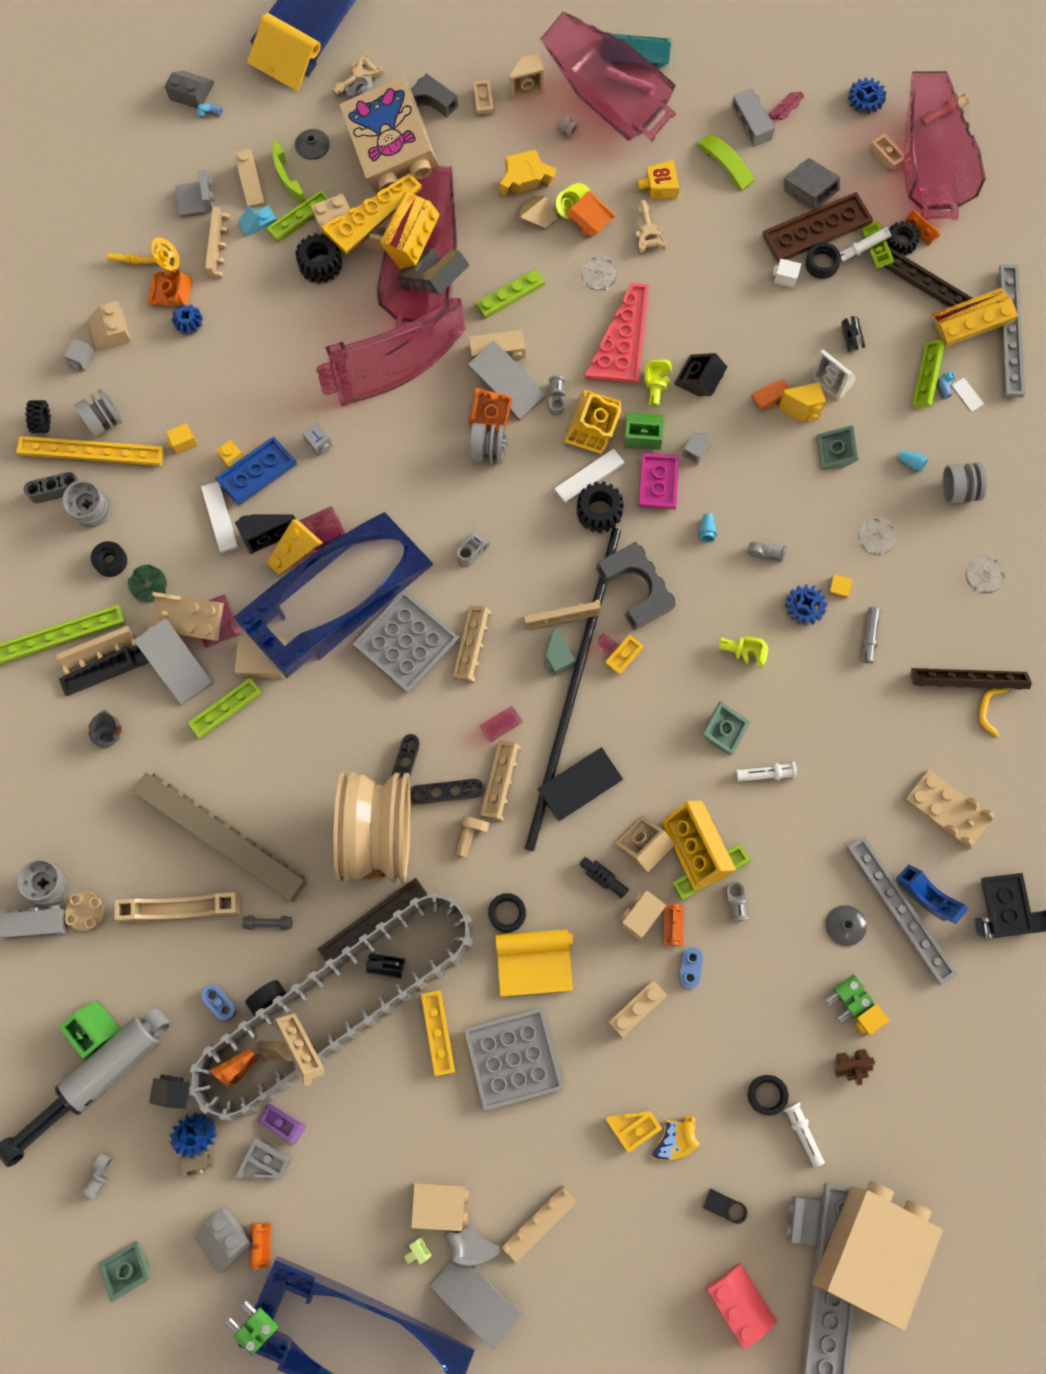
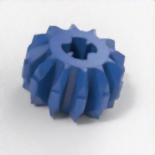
[172,304,203,335]

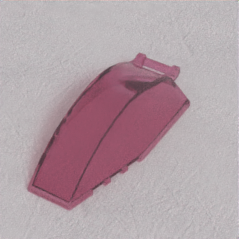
[540,11,676,142]

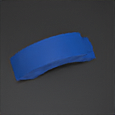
[896,864,968,924]

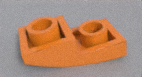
[751,379,790,410]

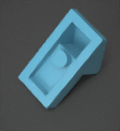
[238,205,276,237]

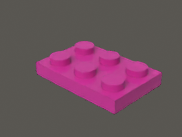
[639,453,679,510]

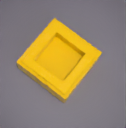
[829,574,853,598]

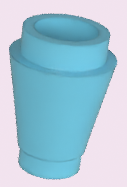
[898,450,928,472]
[698,514,717,543]

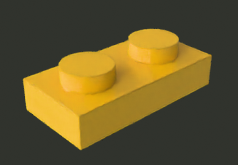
[605,634,644,676]

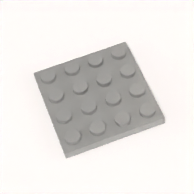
[353,590,460,694]
[464,1007,564,1111]

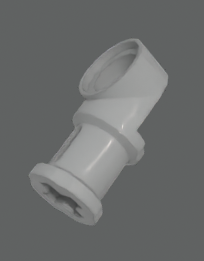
[549,375,565,415]
[747,541,787,562]
[726,882,749,922]
[80,1152,112,1200]

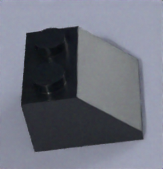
[674,353,728,396]

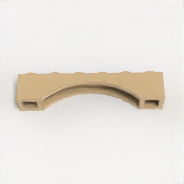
[114,892,240,923]

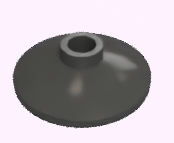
[295,129,329,160]
[826,905,867,946]

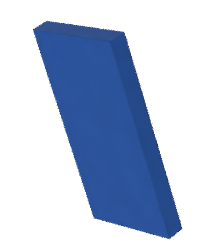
[215,436,297,506]

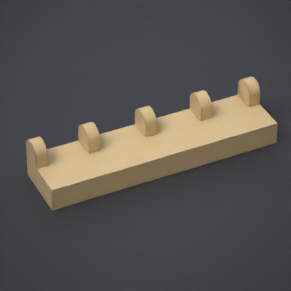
[205,207,229,278]
[524,599,602,630]
[452,606,491,683]
[56,626,137,675]
[480,741,521,821]
[275,1013,324,1086]
[502,1186,578,1263]

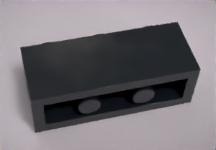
[149,1074,190,1109]

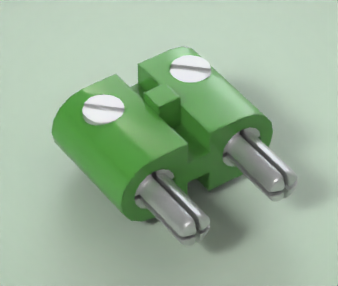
[825,975,874,1023]
[226,1300,279,1356]

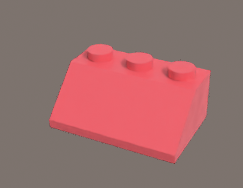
[705,1263,777,1350]

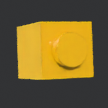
[166,423,197,454]
[216,440,244,468]
[854,1004,890,1036]

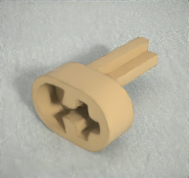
[456,816,490,858]

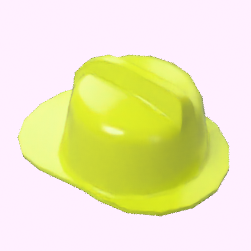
[555,183,591,219]

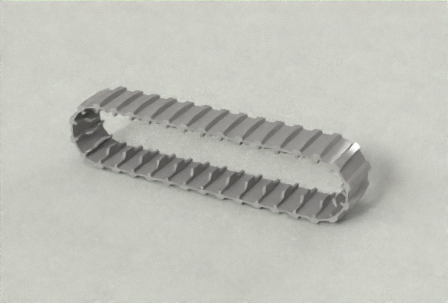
[189,892,474,1121]

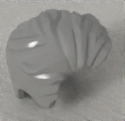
[345,76,373,99]

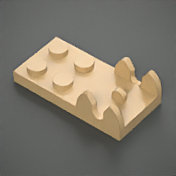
[146,592,224,641]
[904,769,995,850]

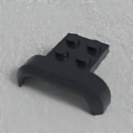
[974,873,1046,939]

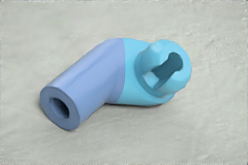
[197,103,223,117]
[938,371,955,399]

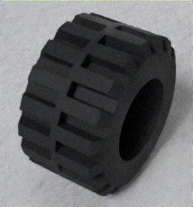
[295,233,342,284]
[577,481,624,533]

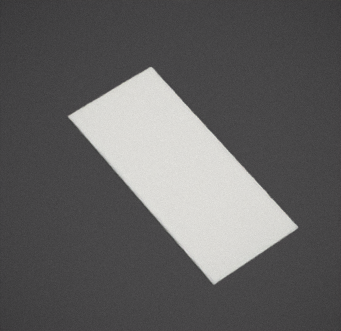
[952,378,984,411]

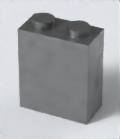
[784,158,840,210]

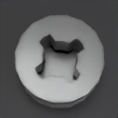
[558,115,579,138]

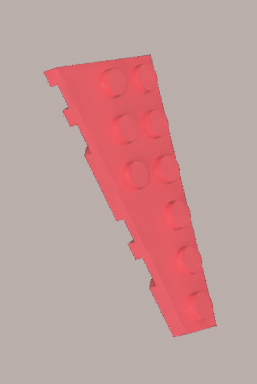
[585,283,649,384]

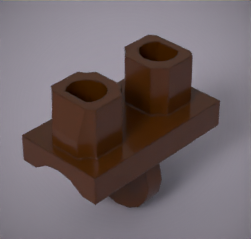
[835,1049,875,1086]

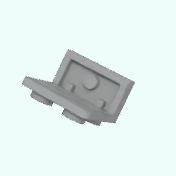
[175,169,215,217]
[785,1196,822,1246]

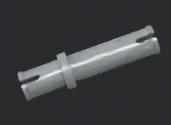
[861,607,881,664]

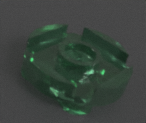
[128,565,167,602]

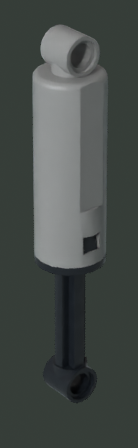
[0,1008,171,1167]

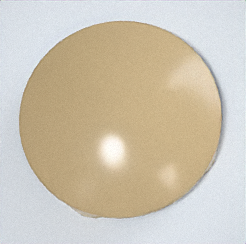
[65,891,104,931]

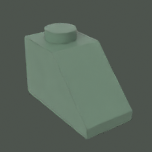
[544,629,575,676]

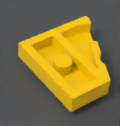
[605,1111,662,1153]

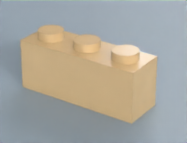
[469,329,526,360]
[608,980,667,1039]

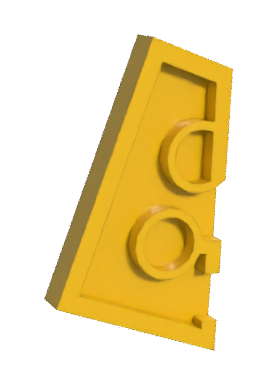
[266,519,323,575]

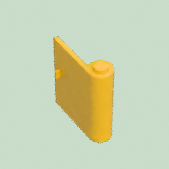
[247,13,321,91]
[496,929,573,997]

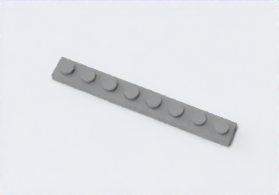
[999,265,1025,398]
[847,837,958,985]

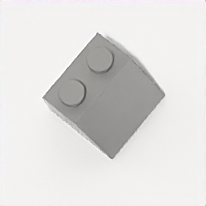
[196,1209,253,1273]

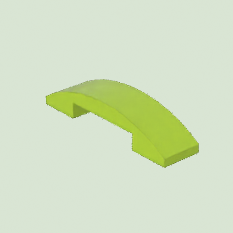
[696,134,755,191]
[273,139,305,203]
[862,221,894,269]

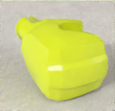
[645,360,672,407]
[719,637,768,668]

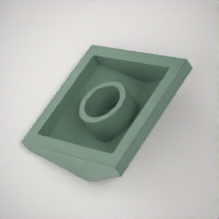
[817,425,859,469]
[702,701,750,755]
[99,1241,150,1302]

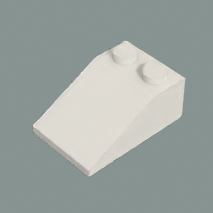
[811,350,856,400]

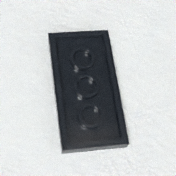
[537,747,623,822]

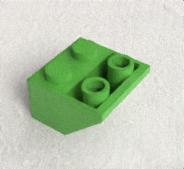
[624,412,663,450]
[58,1000,120,1059]

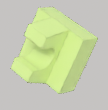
[404,1237,432,1264]

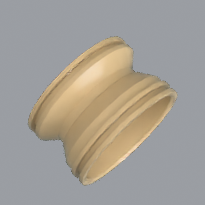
[333,771,411,883]

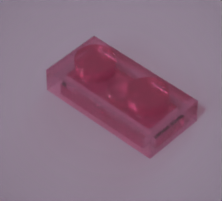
[769,91,804,120]
[480,705,522,743]

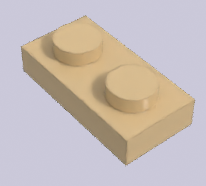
[473,80,494,115]

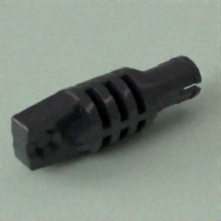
[580,857,629,899]

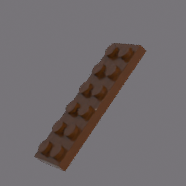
[762,192,873,263]

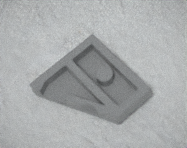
[236,1138,292,1179]

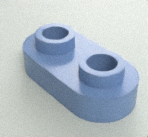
[679,948,703,989]
[201,985,236,1021]

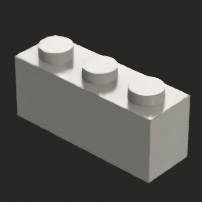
[731,88,775,147]
[0,906,67,939]

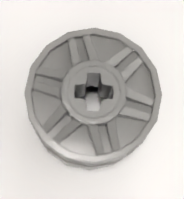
[74,389,122,438]
[470,423,507,464]
[942,462,986,504]
[62,481,111,527]
[17,859,69,907]

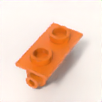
[904,209,941,246]
[663,904,684,946]
[250,1223,272,1270]

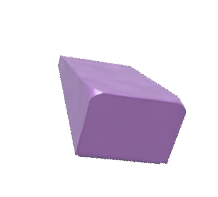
[258,1103,306,1144]

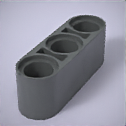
[24,472,79,503]

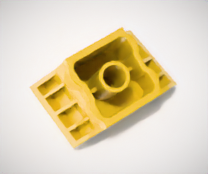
[497,149,557,197]
[564,390,622,454]

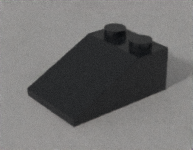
[235,514,296,554]

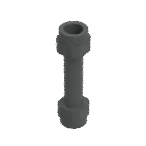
[242,915,292,930]

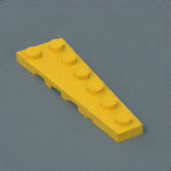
[321,173,422,255]

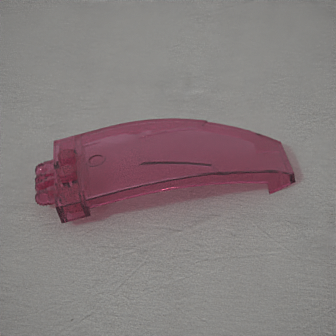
[316,298,466,407]

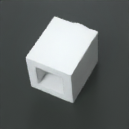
[772,259,801,288]

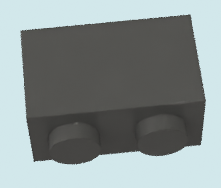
[165,71,214,109]

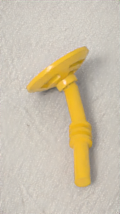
[106,237,180,271]

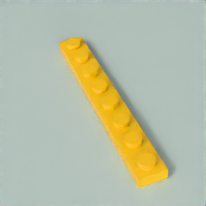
[16,436,165,466]

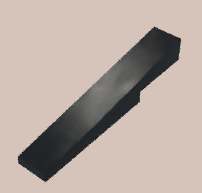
[59,645,150,696]

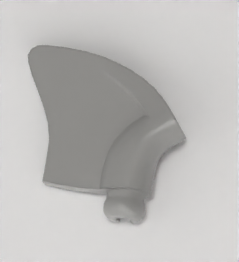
[445,1225,501,1267]

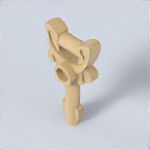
[333,53,384,96]
[636,200,666,253]

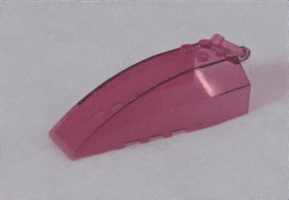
[903,71,986,221]

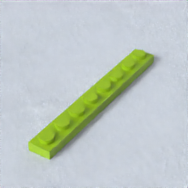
[0,604,126,665]

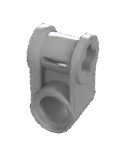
[457,530,490,567]

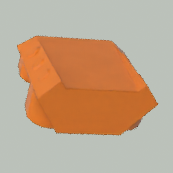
[566,190,616,237]
[148,269,193,306]
[468,388,512,431]
[210,1049,262,1087]

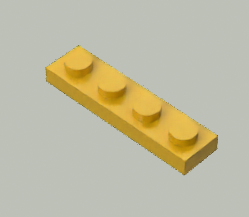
[421,990,456,1076]

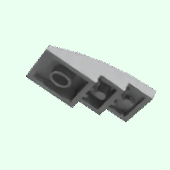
[468,340,545,420]
[134,618,213,705]
[430,1261,522,1350]

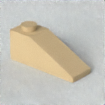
[234,149,265,207]

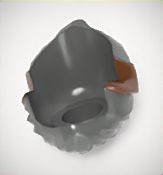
[88,710,122,749]

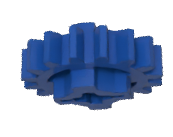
[848,77,887,114]
[785,584,827,626]
[170,1113,217,1158]

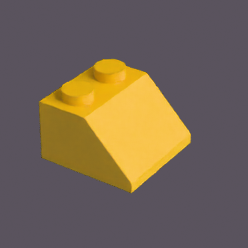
[778,382,826,422]

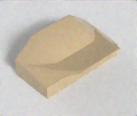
[870,133,907,170]

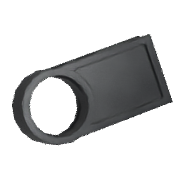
[703,1188,748,1224]

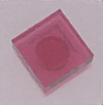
[598,633,618,655]

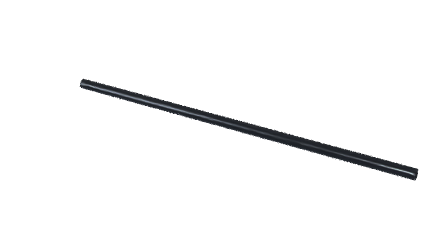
[525,528,621,851]

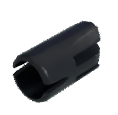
[841,316,866,352]
[366,953,405,979]

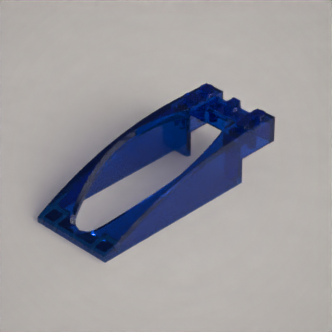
[233,512,433,679]
[238,1256,475,1374]

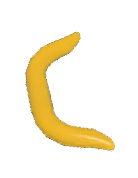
[978,688,1009,738]

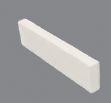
[554,448,625,505]
[201,482,239,554]

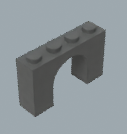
[411,73,458,117]
[397,248,470,295]
[595,542,676,631]

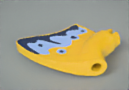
[651,1116,700,1160]

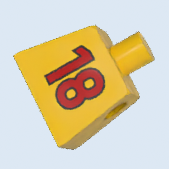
[637,160,679,199]

